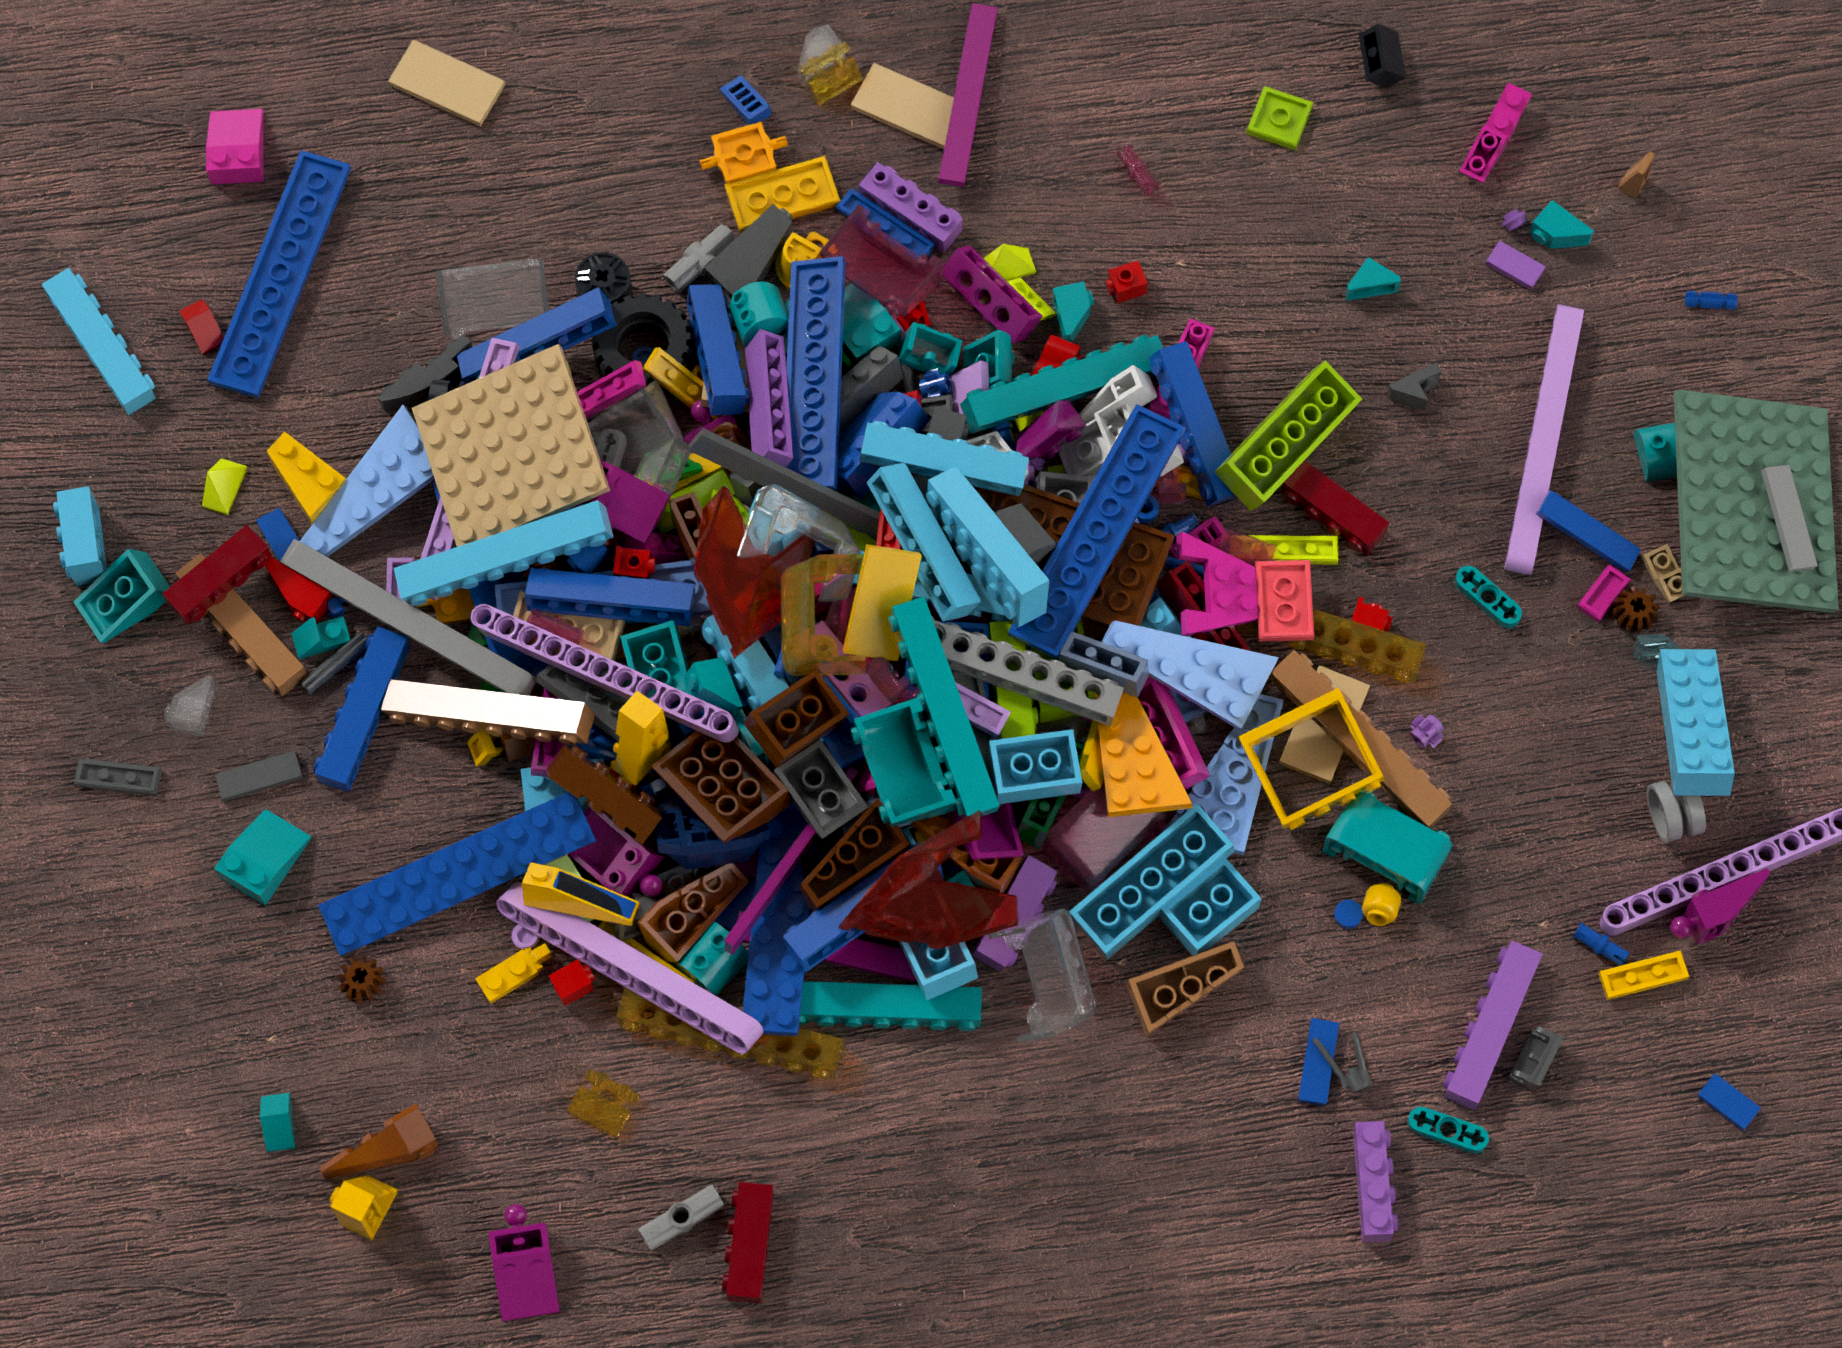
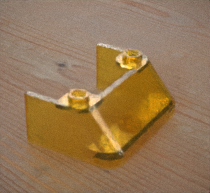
[781,554,866,675]

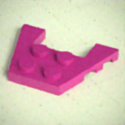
[1176,532,1258,637]

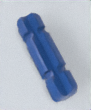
[1684,291,1738,309]

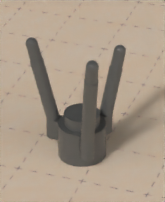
[1313,1032,1373,1093]

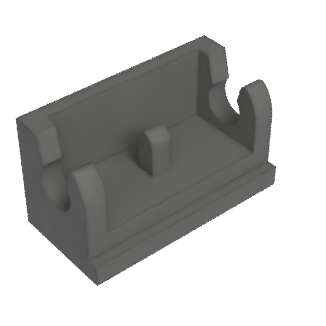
[1508,1026,1564,1093]

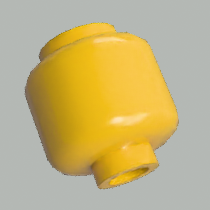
[1362,883,1401,926]

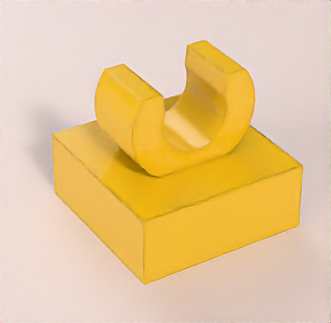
[467,731,504,767]

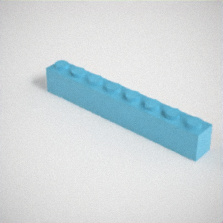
[394,500,614,606]

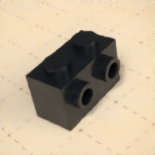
[1358,24,1406,88]

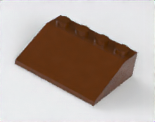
[652,722,791,843]

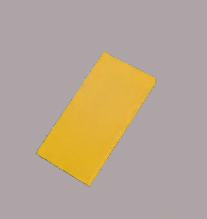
[725,156,840,234]
[843,544,922,661]

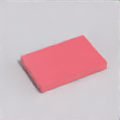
[1255,560,1314,641]

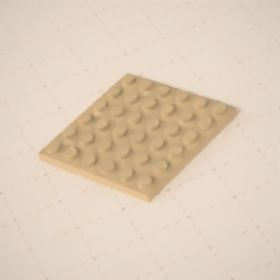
[412,344,611,547]

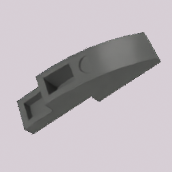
[378,335,472,412]

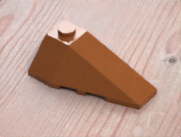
[911,815,1021,897]
[638,864,749,962]
[319,1104,439,1179]

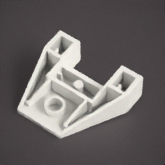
[1059,365,1184,478]

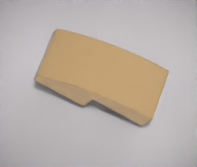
[1641,544,1683,603]

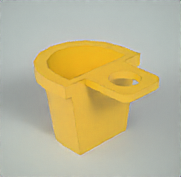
[775,232,832,290]

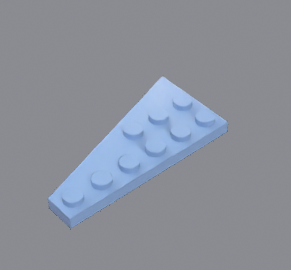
[300,405,435,557]
[1101,621,1279,729]
[1163,694,1284,855]

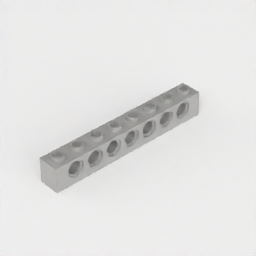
[932,617,1124,726]

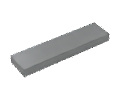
[1761,465,1818,572]

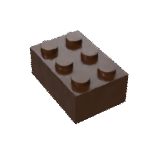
[744,670,849,768]

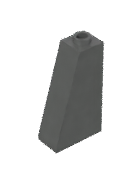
[705,204,794,300]

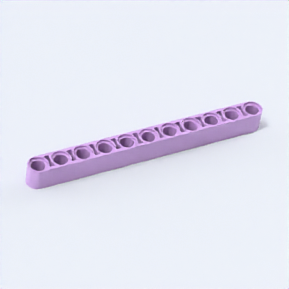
[1504,304,1584,575]
[471,604,739,743]
[1600,808,1842,936]
[496,882,763,1054]

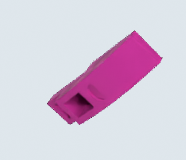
[1459,83,1532,184]
[1149,318,1215,420]

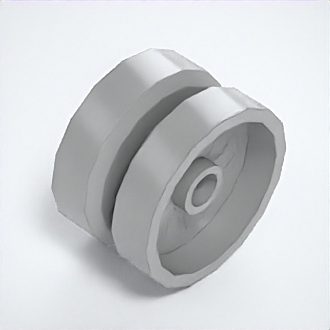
[1647,779,1706,843]

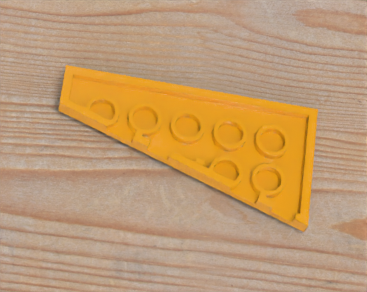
[1094,692,1192,817]

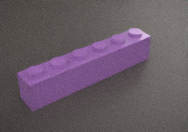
[745,329,793,467]
[1443,940,1542,1110]

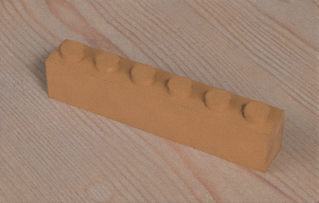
[175,553,308,697]

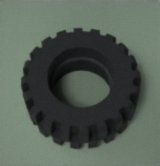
[592,293,696,400]

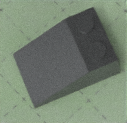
[774,739,869,839]

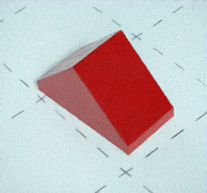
[179,299,224,355]

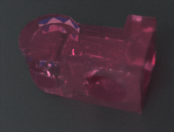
[1156,465,1187,504]
[867,657,919,706]

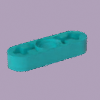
[1455,566,1522,629]
[1407,1107,1489,1154]

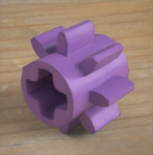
[1410,714,1444,749]

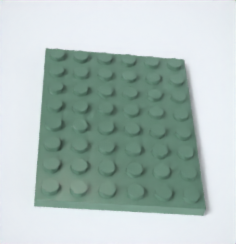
[1674,389,1839,613]

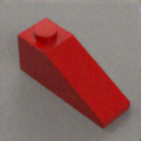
[264,557,332,624]

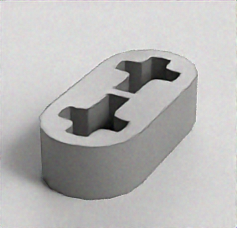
[596,429,627,468]

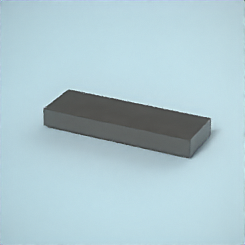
[215,751,303,802]
[74,758,162,796]

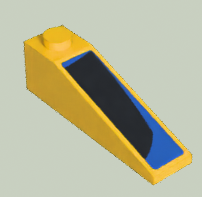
[522,862,640,926]

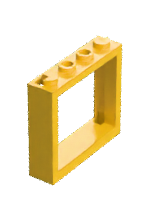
[1239,688,1384,830]

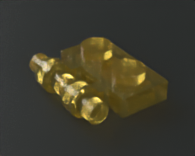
[800,41,863,105]
[567,1069,640,1138]

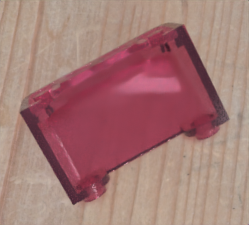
[820,205,945,317]
[1043,779,1169,895]

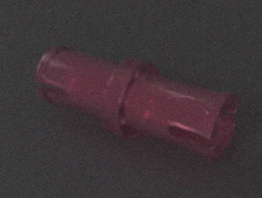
[1117,145,1159,195]
[527,609,584,645]

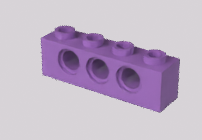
[793,621,892,717]

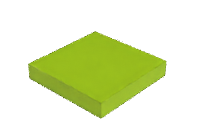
[1246,86,1313,151]

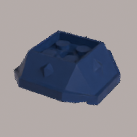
[654,790,770,870]

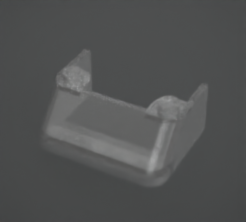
[737,484,861,603]
[988,909,1096,1043]

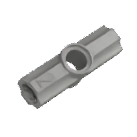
[663,224,736,293]
[638,1184,725,1251]

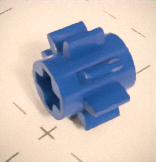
[920,368,952,398]

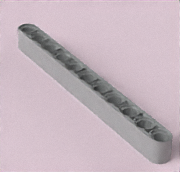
[280,539,537,696]

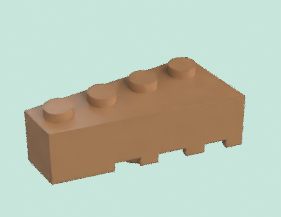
[1126,941,1244,1037]

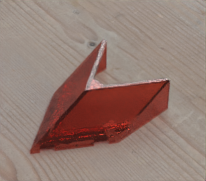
[694,486,819,659]
[838,810,1019,949]

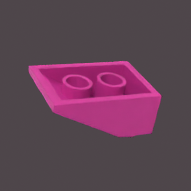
[206,109,264,184]

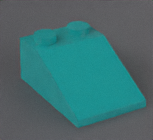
[842,280,902,366]
[74,549,170,643]
[620,620,692,703]
[214,809,312,906]

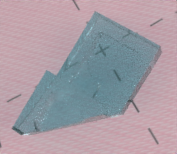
[1634,634,1681,661]

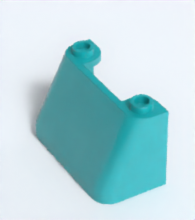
[850,697,956,827]
[1322,790,1453,905]

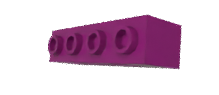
[940,245,1043,344]

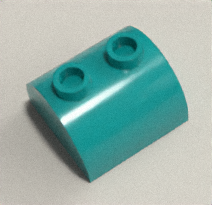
[729,282,789,348]
[963,330,1015,389]
[1633,422,1677,482]
[672,922,749,996]

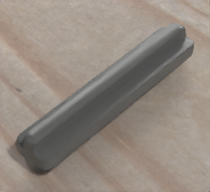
[301,633,368,694]

